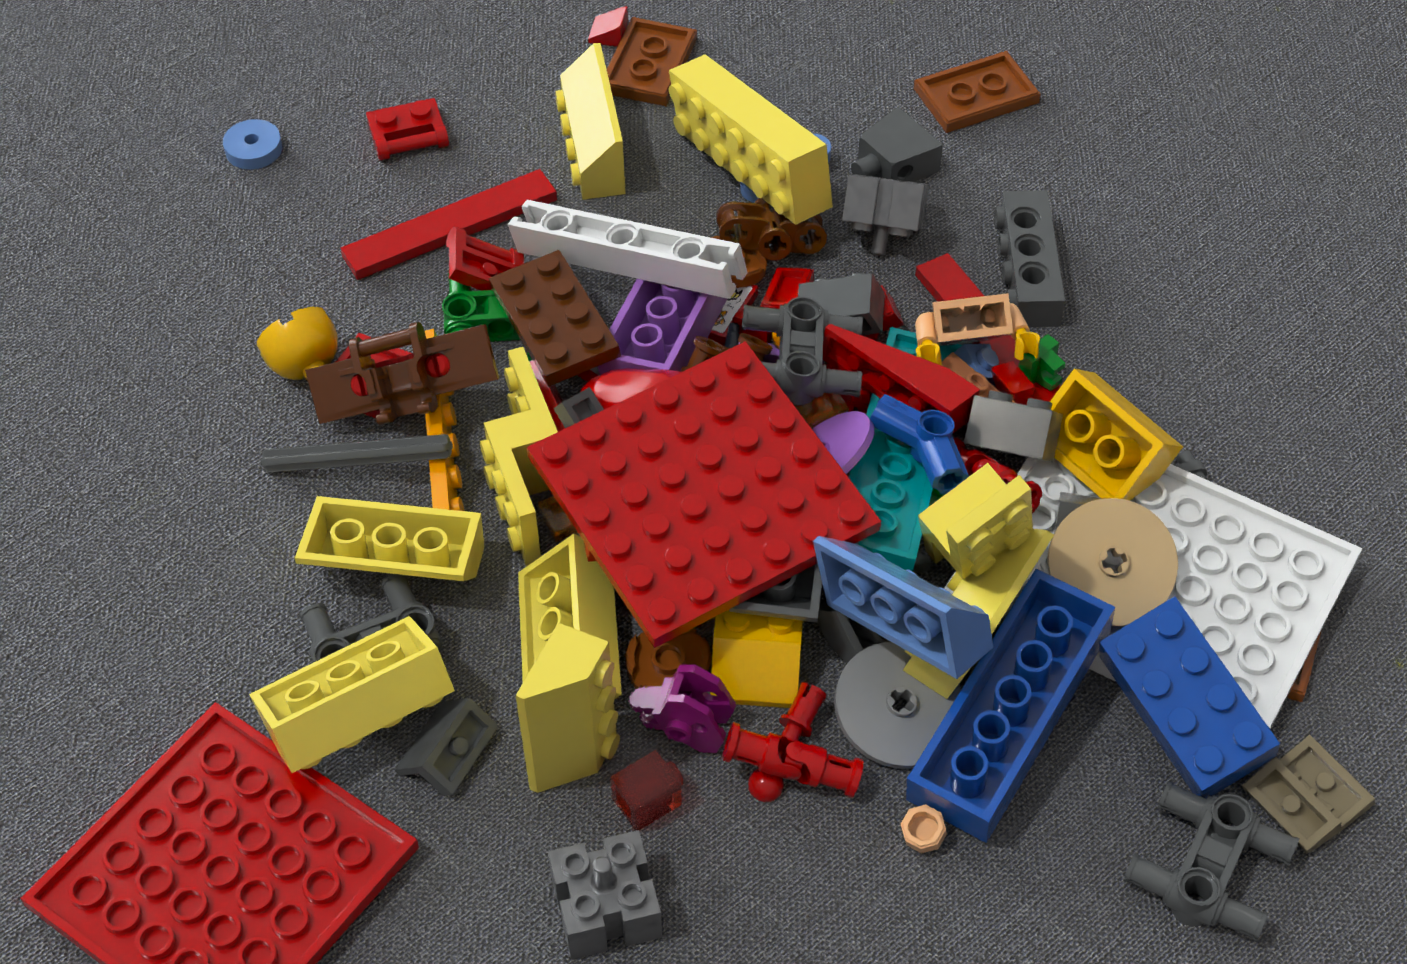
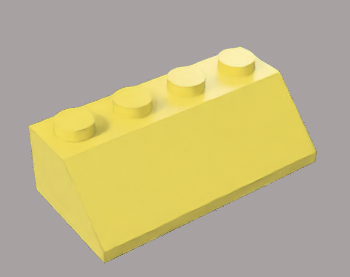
[555,43,626,200]
[295,496,485,581]
[903,528,1054,699]
[518,534,622,700]
[249,616,455,773]
[516,623,620,793]

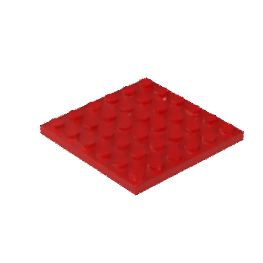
[527,341,881,648]
[20,702,419,964]

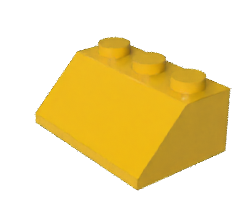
[1050,369,1183,501]

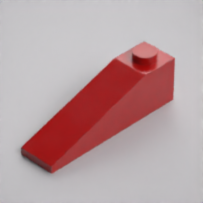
[822,324,980,433]

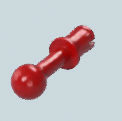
[748,683,827,802]

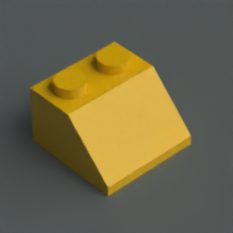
[710,610,803,708]

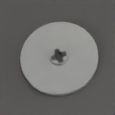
[834,642,961,769]

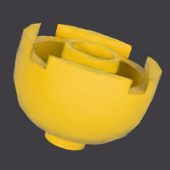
[257,307,338,381]

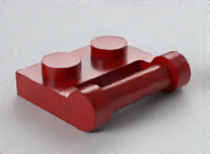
[366,98,449,161]
[446,226,524,290]

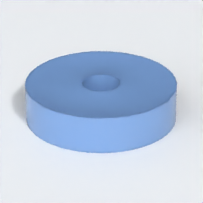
[223,119,282,170]

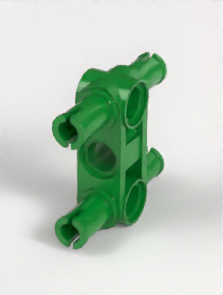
[442,273,532,361]

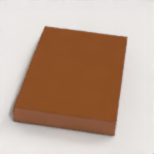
[607,17,697,106]
[914,51,1041,133]

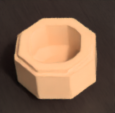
[900,804,947,854]

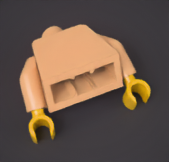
[915,293,1040,366]

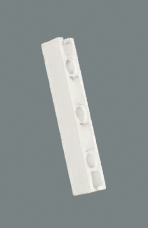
[508,200,748,299]

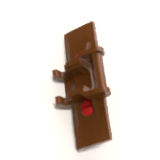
[305,322,499,425]

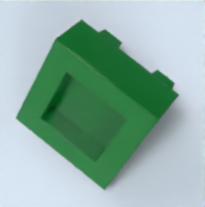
[1018,334,1065,391]

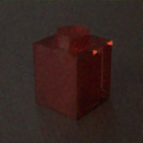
[610,750,684,831]

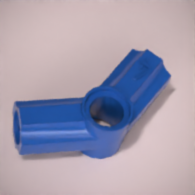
[870,394,969,495]

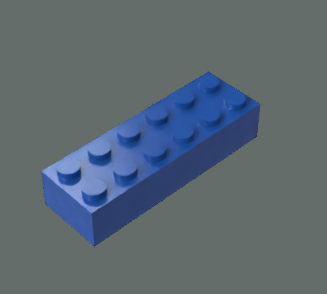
[906,569,1115,843]

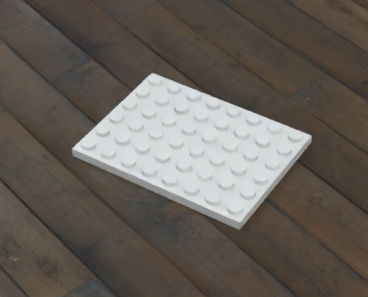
[944,457,1363,729]

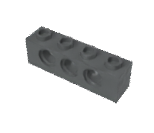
[994,190,1065,327]

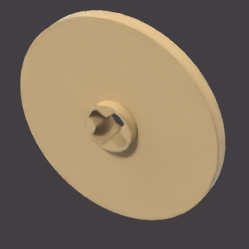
[1047,498,1178,627]

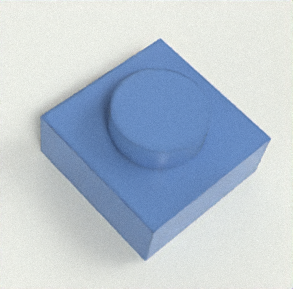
[954,344,999,386]

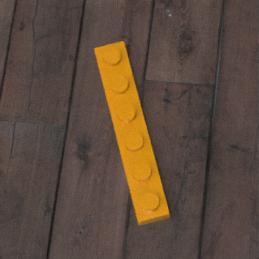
[425,329,465,511]

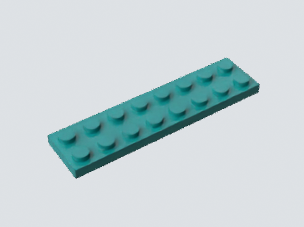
[849,327,962,572]

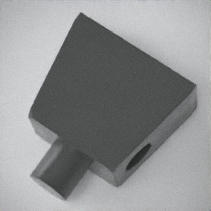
[851,107,943,182]

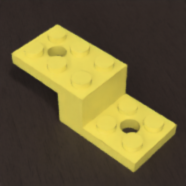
[480,347,558,566]
[918,463,1033,580]

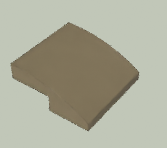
[1242,734,1375,854]

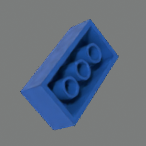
[1099,596,1280,799]

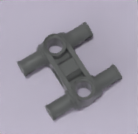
[742,297,863,405]
[300,574,453,683]
[1123,781,1300,942]

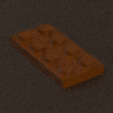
[489,250,621,387]

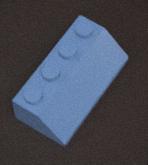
[813,536,993,679]

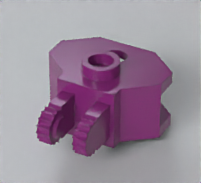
[628,665,736,753]

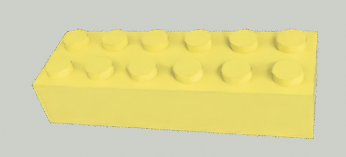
[669,54,833,225]

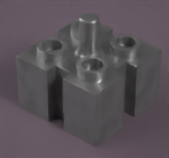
[842,174,929,255]
[548,830,662,960]

